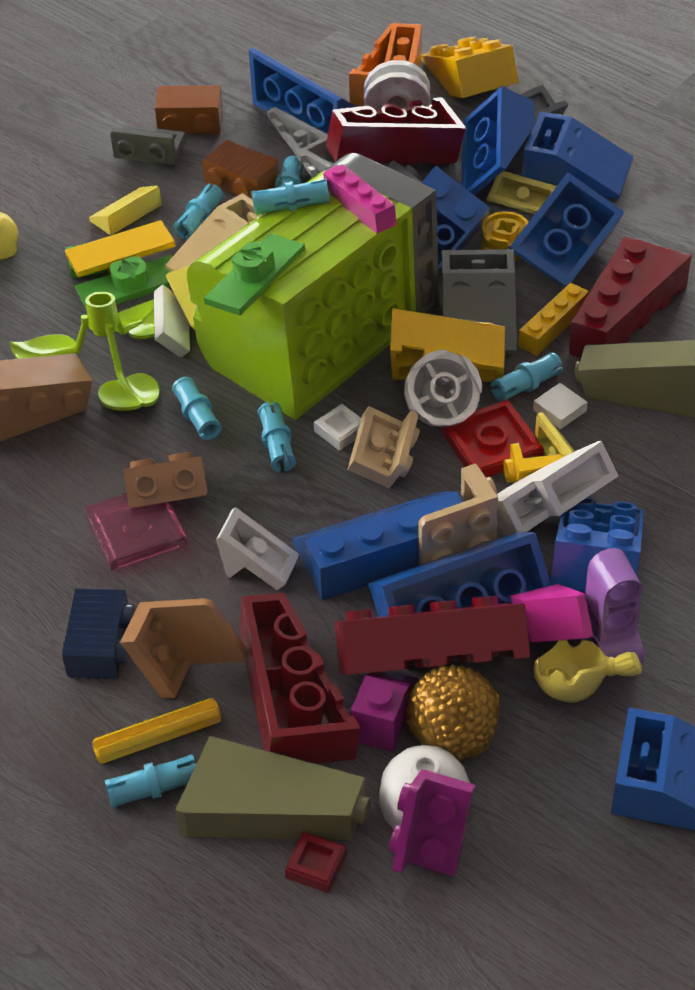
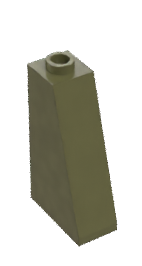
[575,340,695,417]
[175,736,371,840]

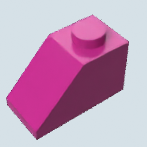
[510,584,593,642]

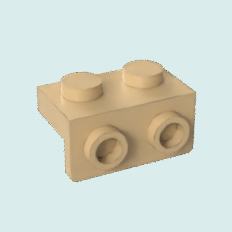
[347,406,420,489]

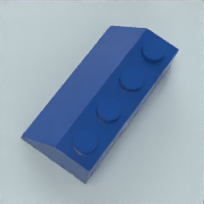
[249,48,357,134]
[293,491,463,600]
[368,532,552,667]

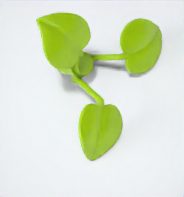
[10,292,160,411]

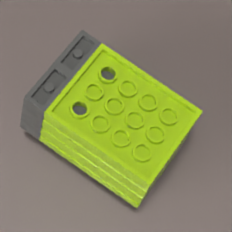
[187,153,439,420]

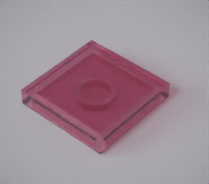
[84,493,187,571]

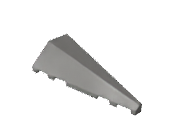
[267,107,336,178]

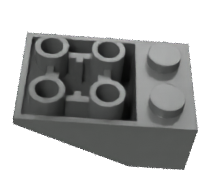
[441,250,517,354]

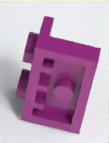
[389,769,476,877]

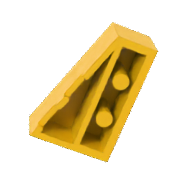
[390,308,505,382]

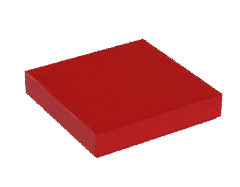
[440,400,544,478]

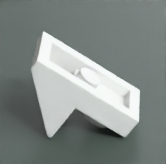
[216,507,300,590]

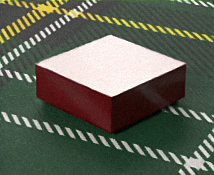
[285,831,347,893]

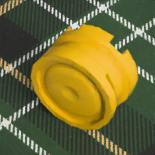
[481,211,529,262]

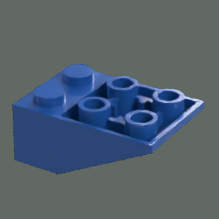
[522,112,634,199]
[422,166,490,274]
[551,497,644,592]
[611,707,695,830]

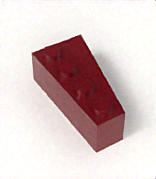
[326,98,466,166]
[569,236,692,358]
[239,593,361,764]
[334,596,530,675]

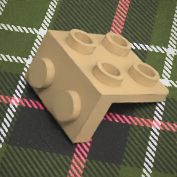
[418,464,498,566]

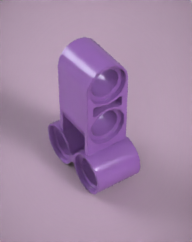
[582,548,644,664]

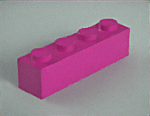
[323,164,397,234]

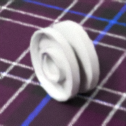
[364,60,430,111]

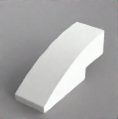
[497,441,618,536]

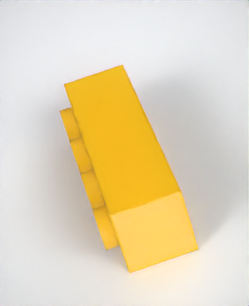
[518,282,589,356]

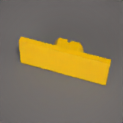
[65,220,176,277]

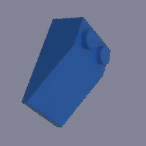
[461,86,535,195]
[509,173,624,288]

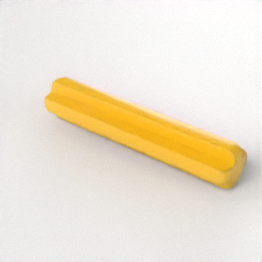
[92,698,221,764]

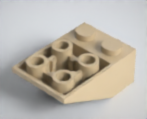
[166,193,261,272]

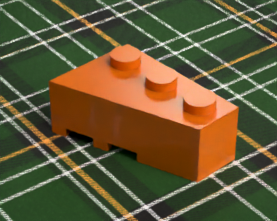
[349,23,422,107]

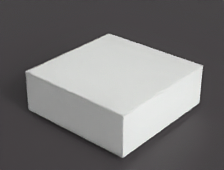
[533,383,587,429]
[314,404,361,451]

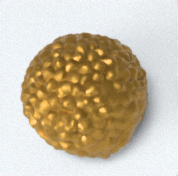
[405,664,500,761]

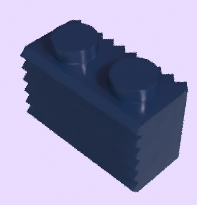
[62,588,135,680]

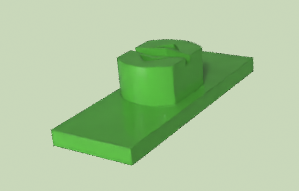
[204,233,305,316]
[75,255,173,310]

